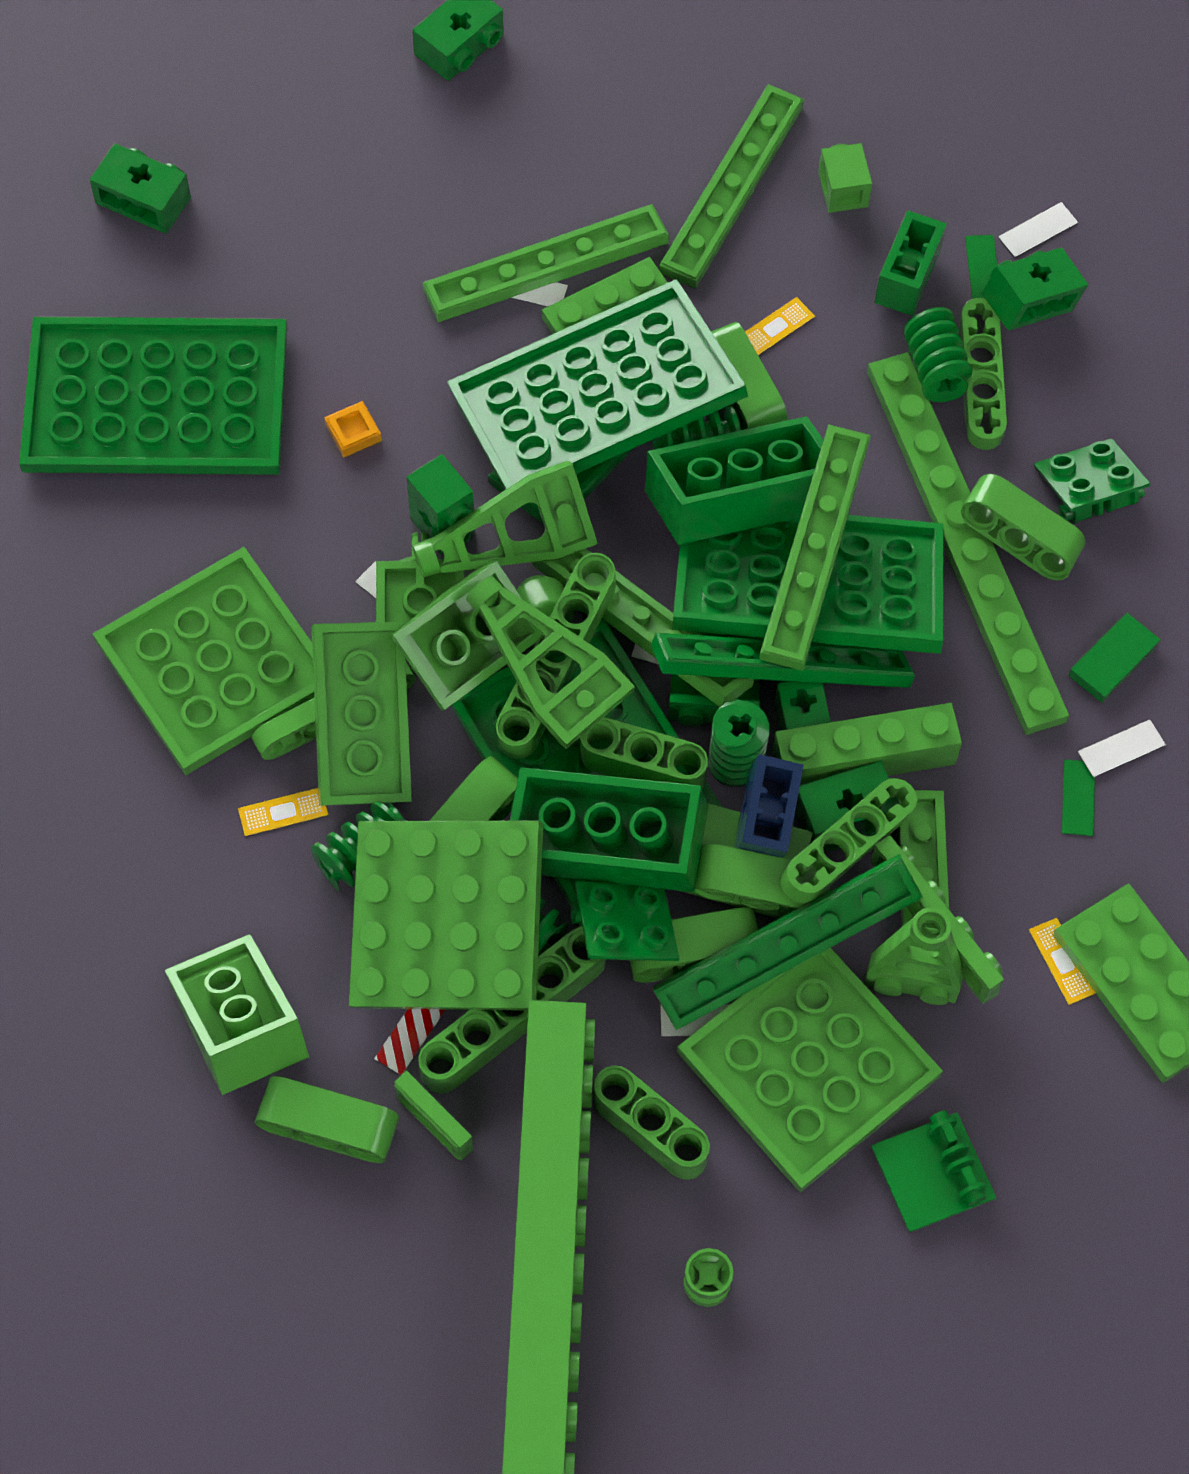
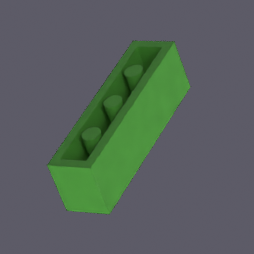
[772,703,962,785]

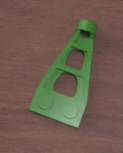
[412,460,598,578]
[466,576,635,749]
[864,907,964,1005]

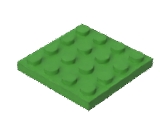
[92,547,315,776]
[349,820,543,1010]
[677,947,943,1193]

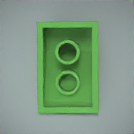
[391,561,541,711]
[165,934,309,1095]

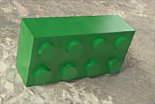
[645,416,824,545]
[510,767,709,892]

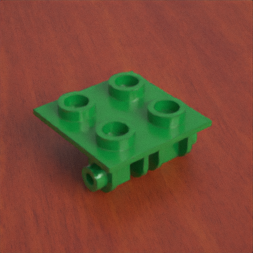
[1034,438,1150,524]
[571,882,680,961]
[871,1110,997,1233]

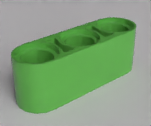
[711,322,788,430]
[961,474,1086,581]
[579,717,708,789]
[430,756,518,821]
[694,844,831,915]
[629,907,759,983]
[593,1065,710,1180]
[254,1076,400,1163]

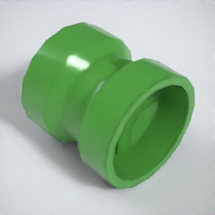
[683,1248,734,1307]

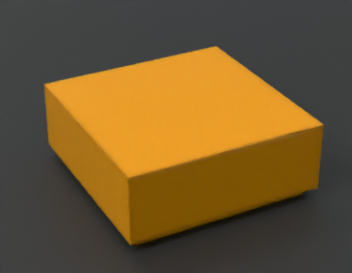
[324,401,382,458]

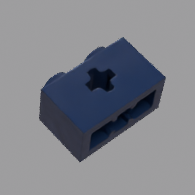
[734,754,804,858]

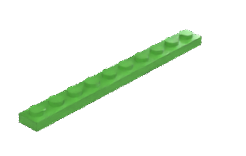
[867,352,1069,735]

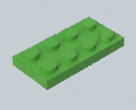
[312,621,412,806]
[1053,883,1189,1083]

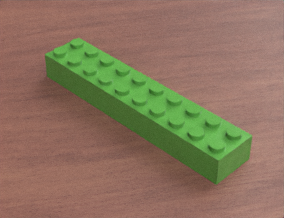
[502,1000,595,1474]

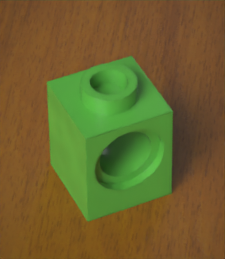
[818,143,872,213]

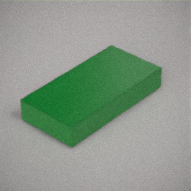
[1068,612,1161,703]

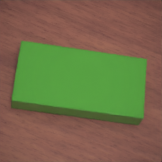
[394,1070,473,1161]

